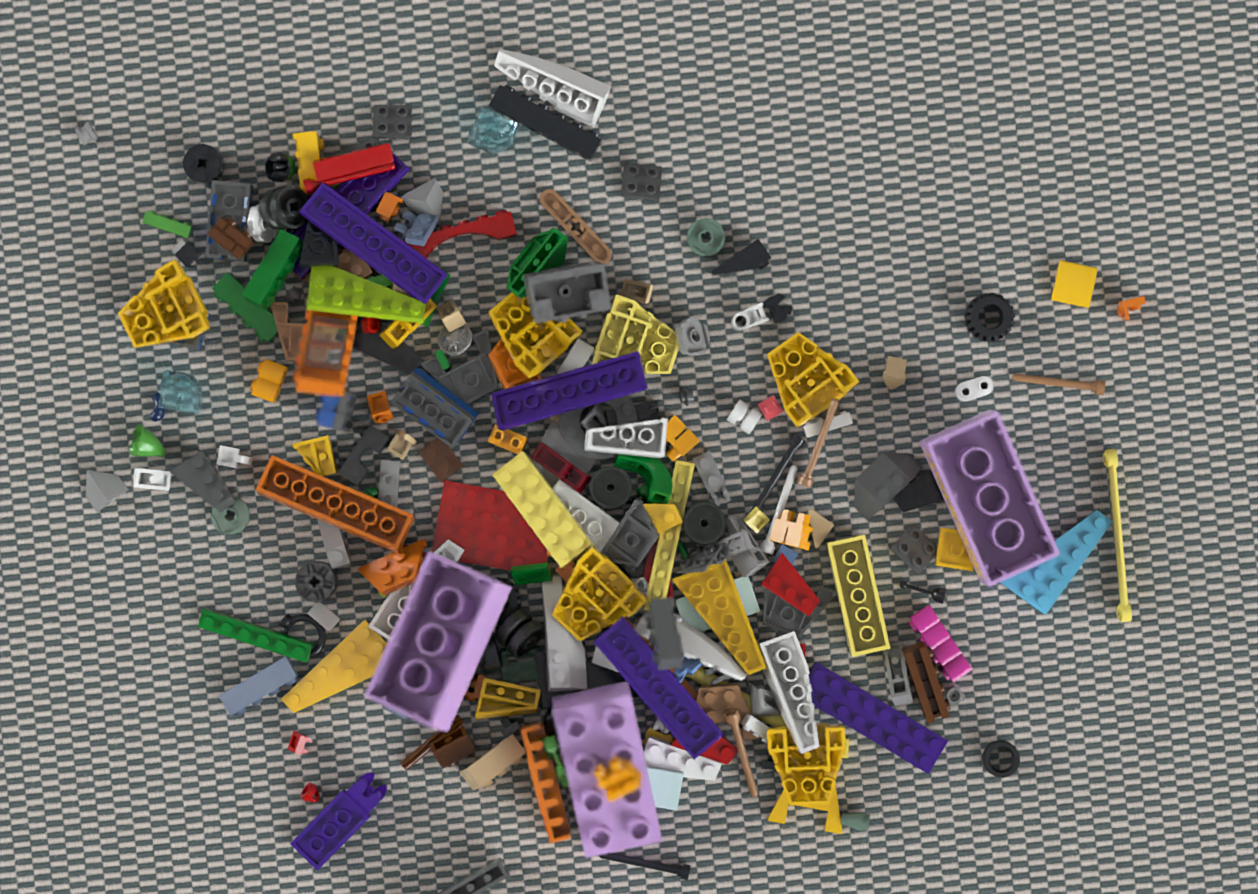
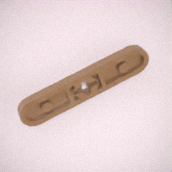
[540,189,612,264]

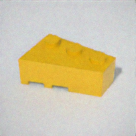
[293,131,325,195]

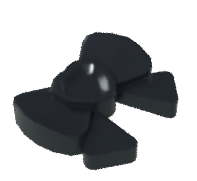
[763,293,792,323]

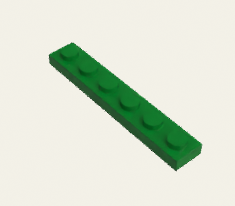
[198,608,313,663]

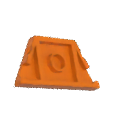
[488,338,542,390]
[358,539,427,596]

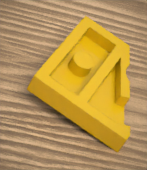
[292,435,338,476]
[643,504,684,533]

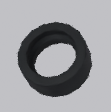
[982,740,1020,778]

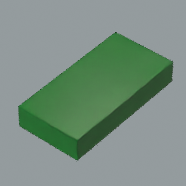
[510,563,553,585]

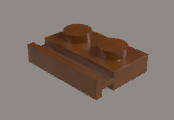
[418,438,463,483]

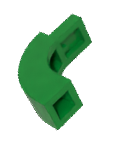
[614,454,672,504]

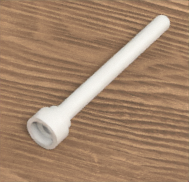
[759,465,798,555]

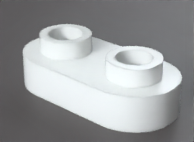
[955,376,993,402]

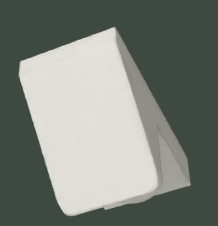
[133,468,171,491]

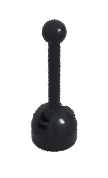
[900,581,947,604]

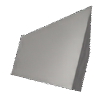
[402,178,443,225]
[580,403,609,433]
[86,470,129,512]
[747,681,781,717]

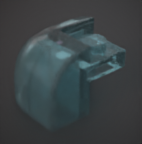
[467,107,521,154]
[158,370,203,414]

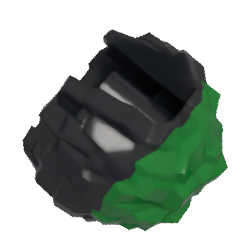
[265,152,295,182]

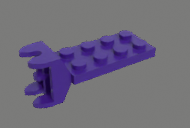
[290,772,387,871]

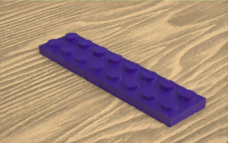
[293,143,410,280]
[299,182,448,305]
[491,351,648,431]
[593,616,724,760]
[808,661,948,774]

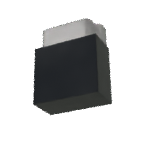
[171,238,201,268]

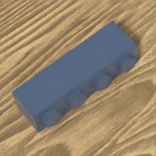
[219,656,299,716]

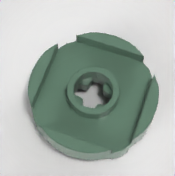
[687,218,725,257]
[211,497,250,534]

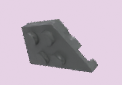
[601,498,660,567]

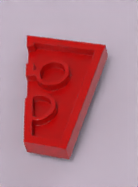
[761,553,820,617]

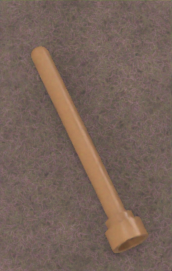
[1012,374,1105,395]
[797,398,839,488]
[724,710,758,797]

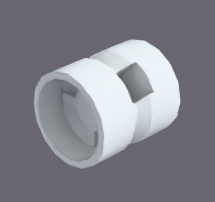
[727,400,762,434]

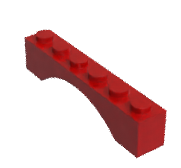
[403,210,517,258]

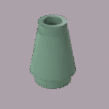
[841,812,870,831]

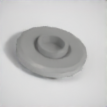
[438,324,472,356]

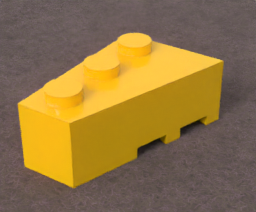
[475,678,541,719]

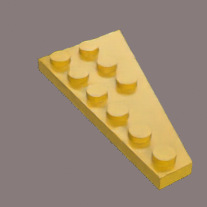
[672,559,766,675]
[281,619,388,713]

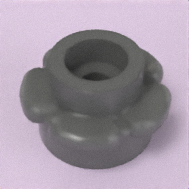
[679,387,694,406]

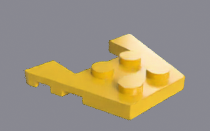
[768,784,842,834]

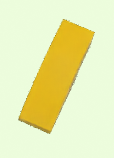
[379,299,437,349]

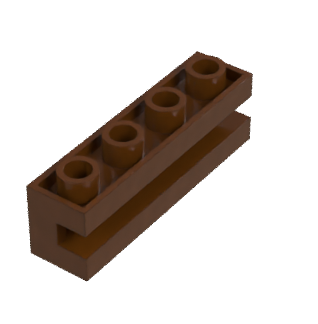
[901,641,951,724]

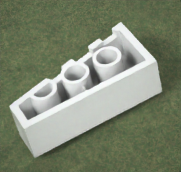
[584,418,668,458]

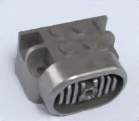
[523,261,611,323]

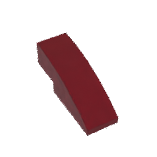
[530,442,591,493]

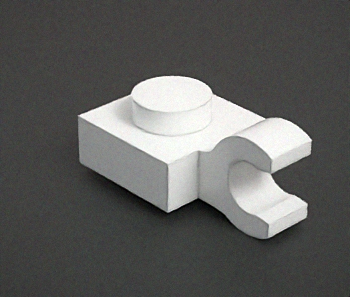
[217,445,253,468]

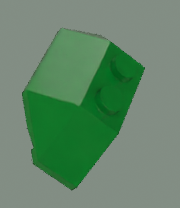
[506,227,568,299]

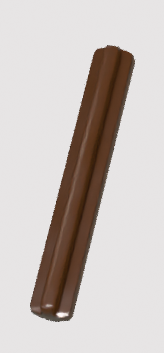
[400,715,464,770]

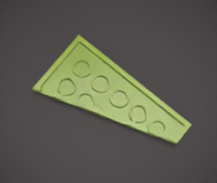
[307,266,425,323]

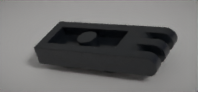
[606,400,661,426]

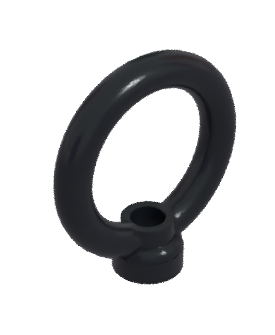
[278,613,326,659]

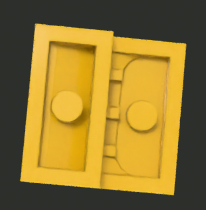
[1051,260,1098,308]

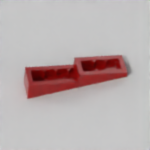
[313,142,394,182]

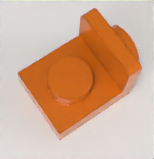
[1117,296,1146,321]
[367,391,394,424]
[464,674,486,701]

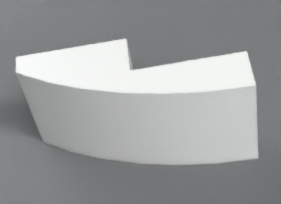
[557,338,594,374]

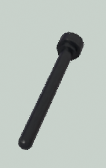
[750,434,806,512]
[599,853,691,881]

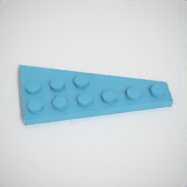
[1000,510,1113,615]

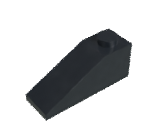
[710,239,772,276]

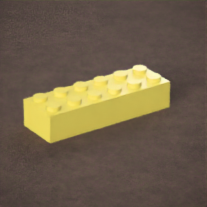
[492,451,594,568]
[826,534,890,657]

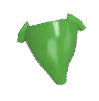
[129,424,166,458]

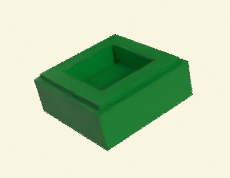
[435,350,451,371]

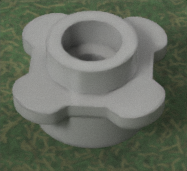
[942,684,965,707]

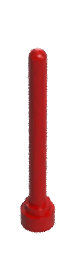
[303,163,395,195]

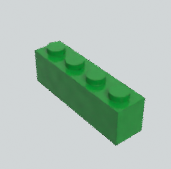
[241,229,303,311]
[212,272,278,343]

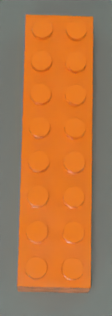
[255,455,415,554]

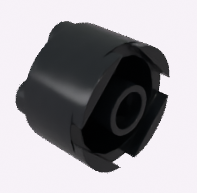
[182,144,225,185]

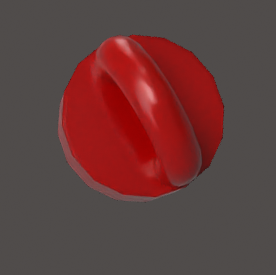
[362,317,381,333]
[300,782,320,803]

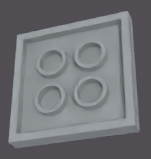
[530,420,597,487]

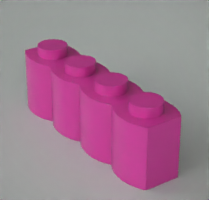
[909,605,972,682]

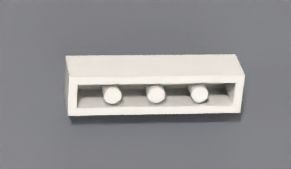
[803,411,853,438]
[741,714,769,744]

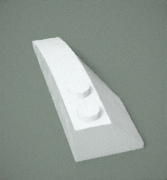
[494,49,611,128]
[368,540,464,640]
[542,576,587,692]
[635,611,747,681]
[758,631,819,754]

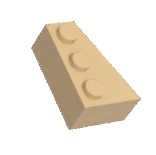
[460,734,526,791]

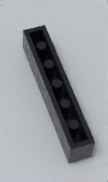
[489,84,602,162]

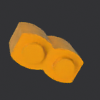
[250,359,288,404]

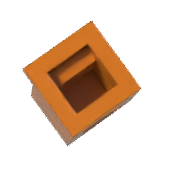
[376,192,404,223]

